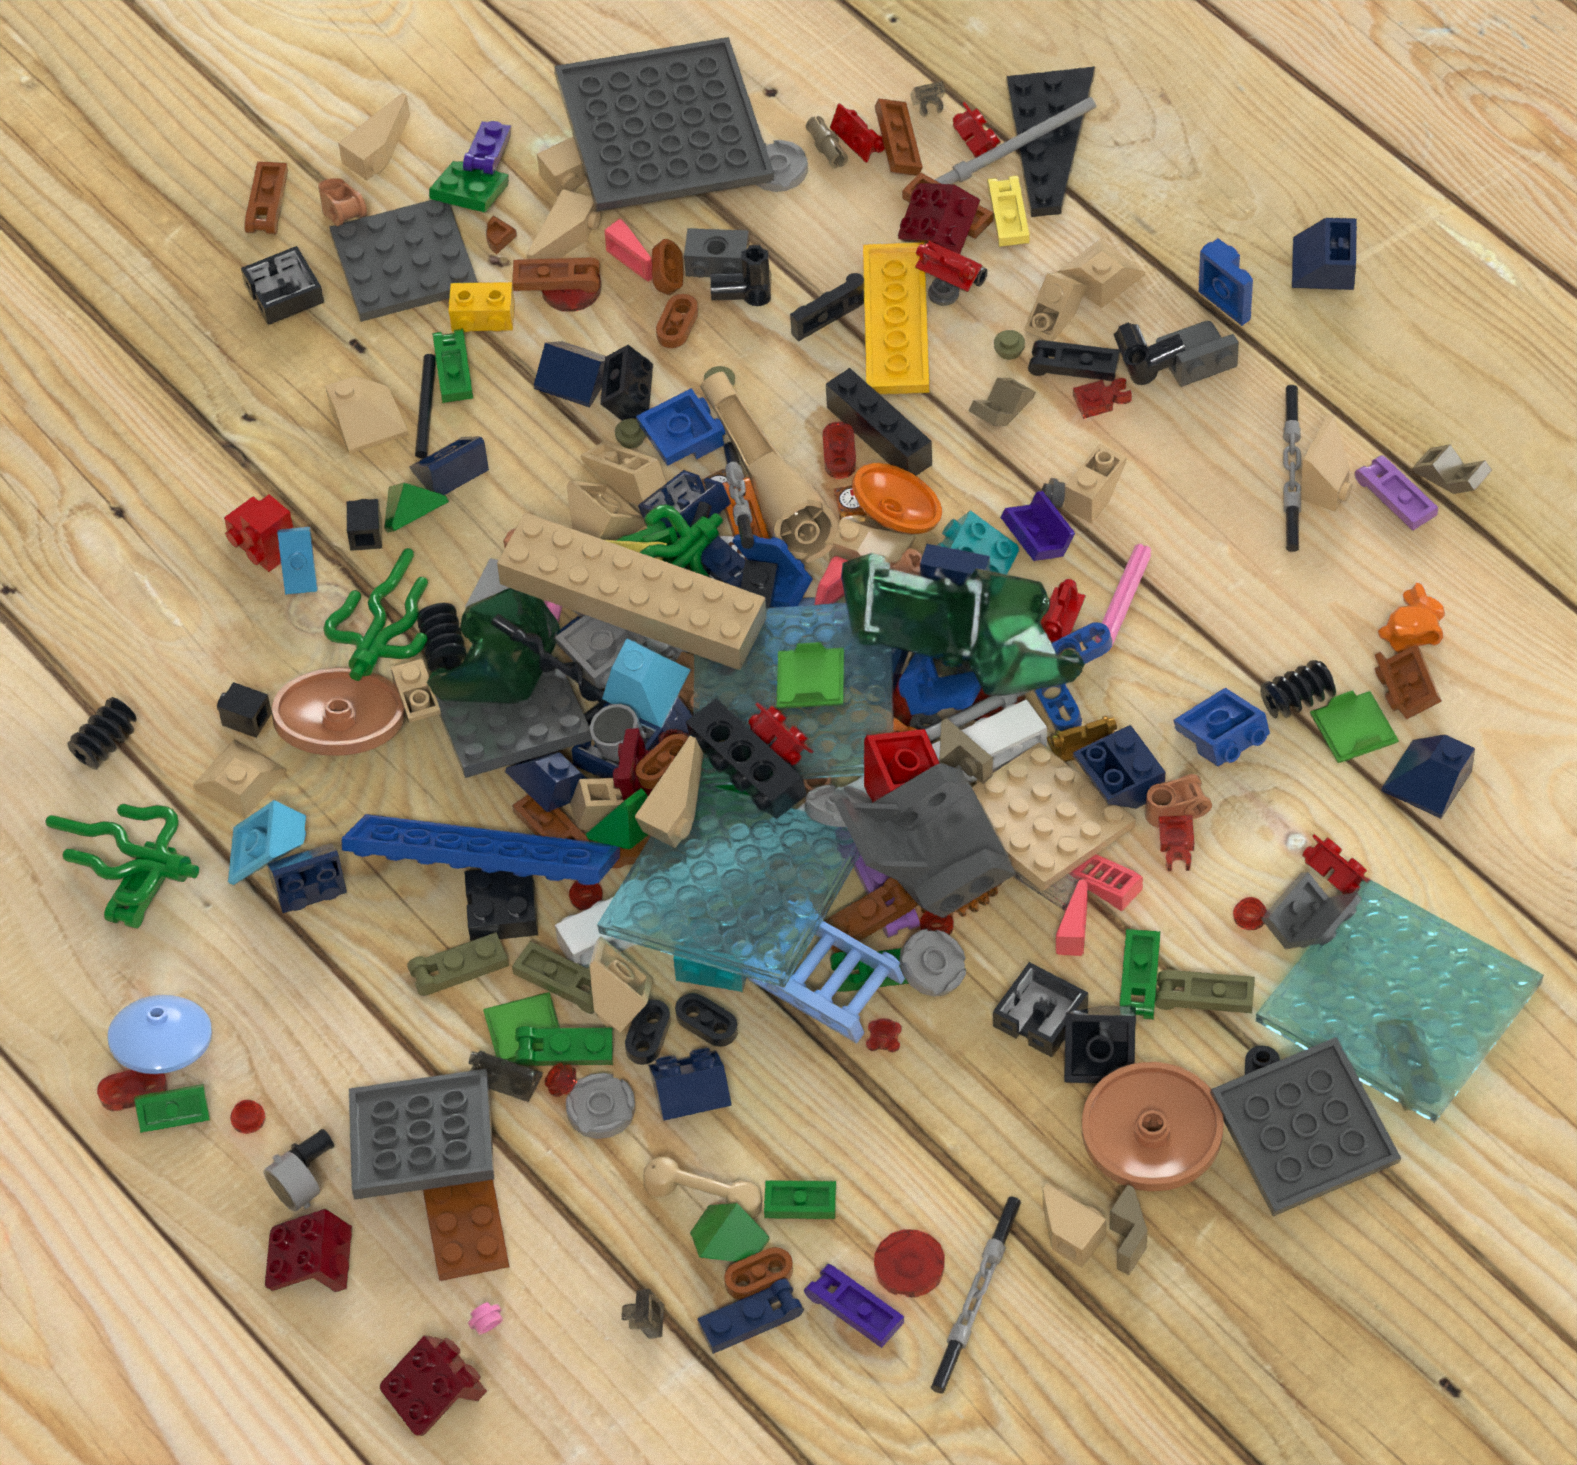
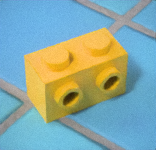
[448,282,515,332]

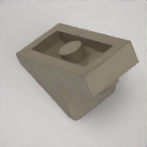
[939,718,993,784]

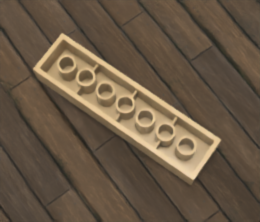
[497,512,766,670]

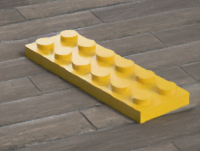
[863,242,929,394]

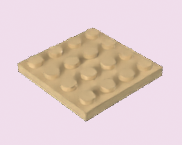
[972,742,1136,891]

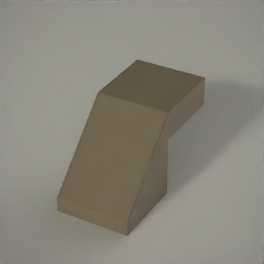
[969,378,1036,426]
[1412,444,1492,494]
[1110,1185,1148,1275]

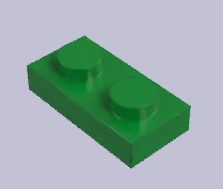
[134,1084,210,1133]
[764,1180,837,1219]

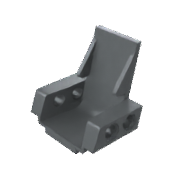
[834,763,1016,918]

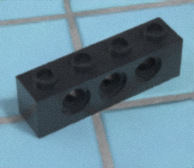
[686,698,807,820]

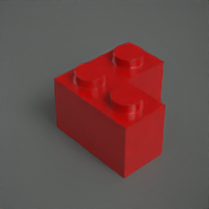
[224,494,293,572]

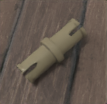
[806,116,848,168]

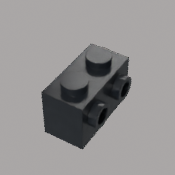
[600,344,653,421]

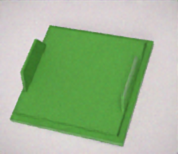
[777,642,844,708]
[1310,690,1399,763]
[483,992,560,1067]

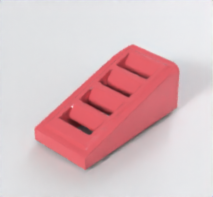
[604,219,652,282]
[813,556,856,614]
[1068,854,1143,912]
[1056,880,1088,956]

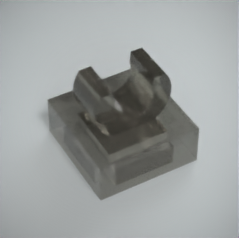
[910,81,945,117]
[621,1289,664,1339]

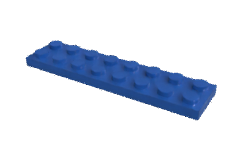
[342,814,620,885]

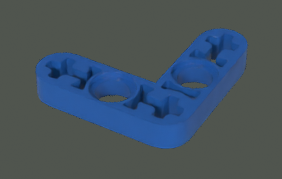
[1022,622,1113,731]

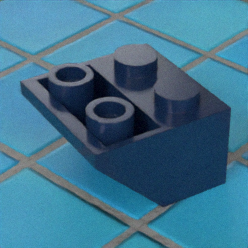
[1292,218,1357,290]
[1073,725,1166,809]
[267,843,347,913]
[648,1048,732,1121]

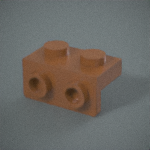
[1374,645,1442,719]

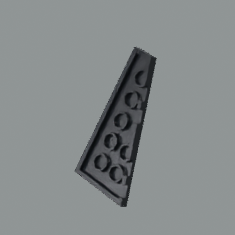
[1006,66,1095,217]

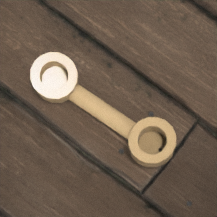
[643,1157,762,1219]

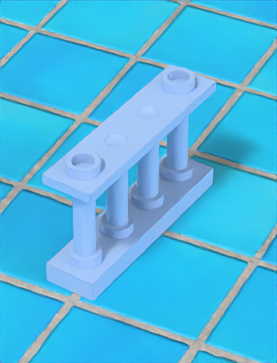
[744,902,905,1043]

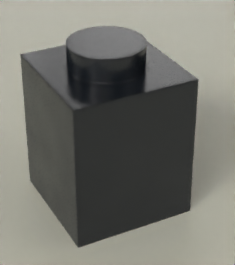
[346,499,382,551]
[217,682,272,738]

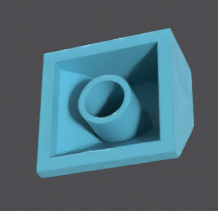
[602,638,691,728]
[228,800,306,885]

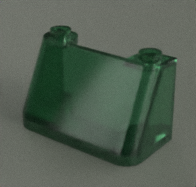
[841,553,982,667]
[950,568,1085,697]
[426,588,560,704]

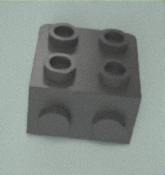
[1156,321,1239,387]
[1261,872,1362,949]

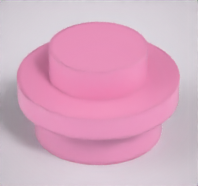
[468,1303,503,1335]

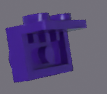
[1000,491,1075,561]

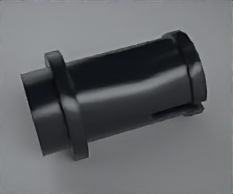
[287,1129,334,1168]

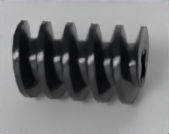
[417,603,467,675]
[1260,660,1336,719]
[67,697,137,770]

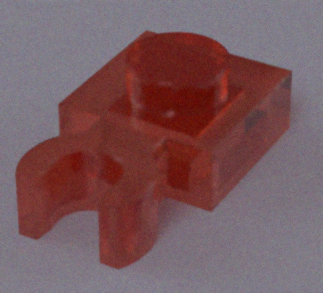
[1073,378,1132,419]
[1158,815,1195,872]

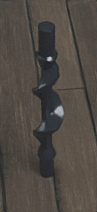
[491,613,612,706]

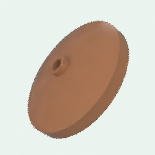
[272,668,405,756]
[1082,1062,1224,1191]

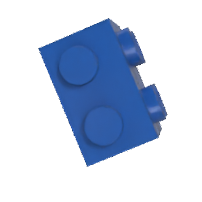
[732,535,813,610]
[898,649,988,715]

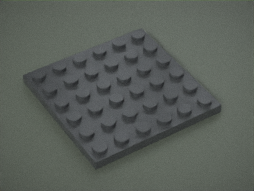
[554,37,774,211]

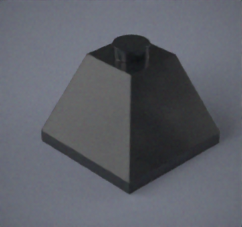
[1064,1006,1136,1083]

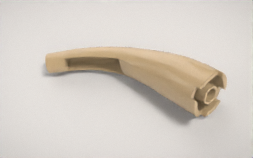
[700,372,839,562]

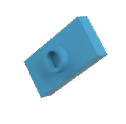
[277,527,318,595]

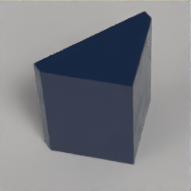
[534,341,606,408]
[409,436,489,495]

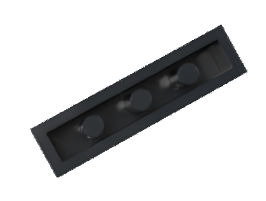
[826,368,932,476]

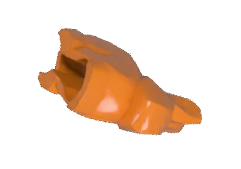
[1378,583,1445,652]

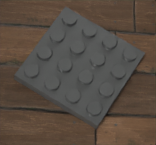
[329,200,478,322]
[435,657,593,778]
[1210,1037,1401,1216]
[349,1069,495,1200]

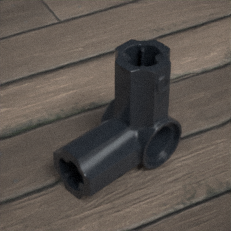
[710,245,771,306]
[1113,322,1186,385]

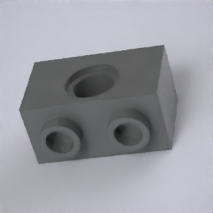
[684,228,750,277]

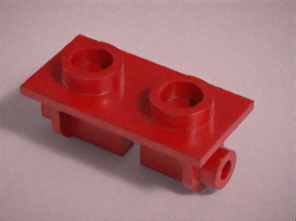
[953,102,1001,158]
[830,103,885,163]
[915,240,983,292]
[1035,579,1086,643]
[748,702,814,765]
[1302,834,1371,895]

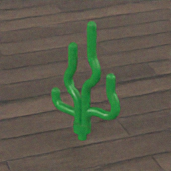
[639,504,723,578]
[323,548,428,681]
[45,804,199,907]

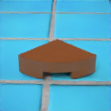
[486,215,517,254]

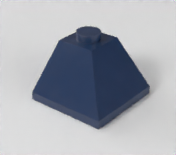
[1381,734,1475,819]
[505,751,588,812]

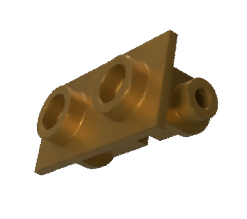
[1047,716,1117,762]

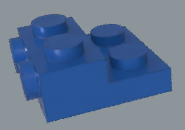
[1198,238,1253,326]
[636,388,726,466]
[1173,688,1270,767]

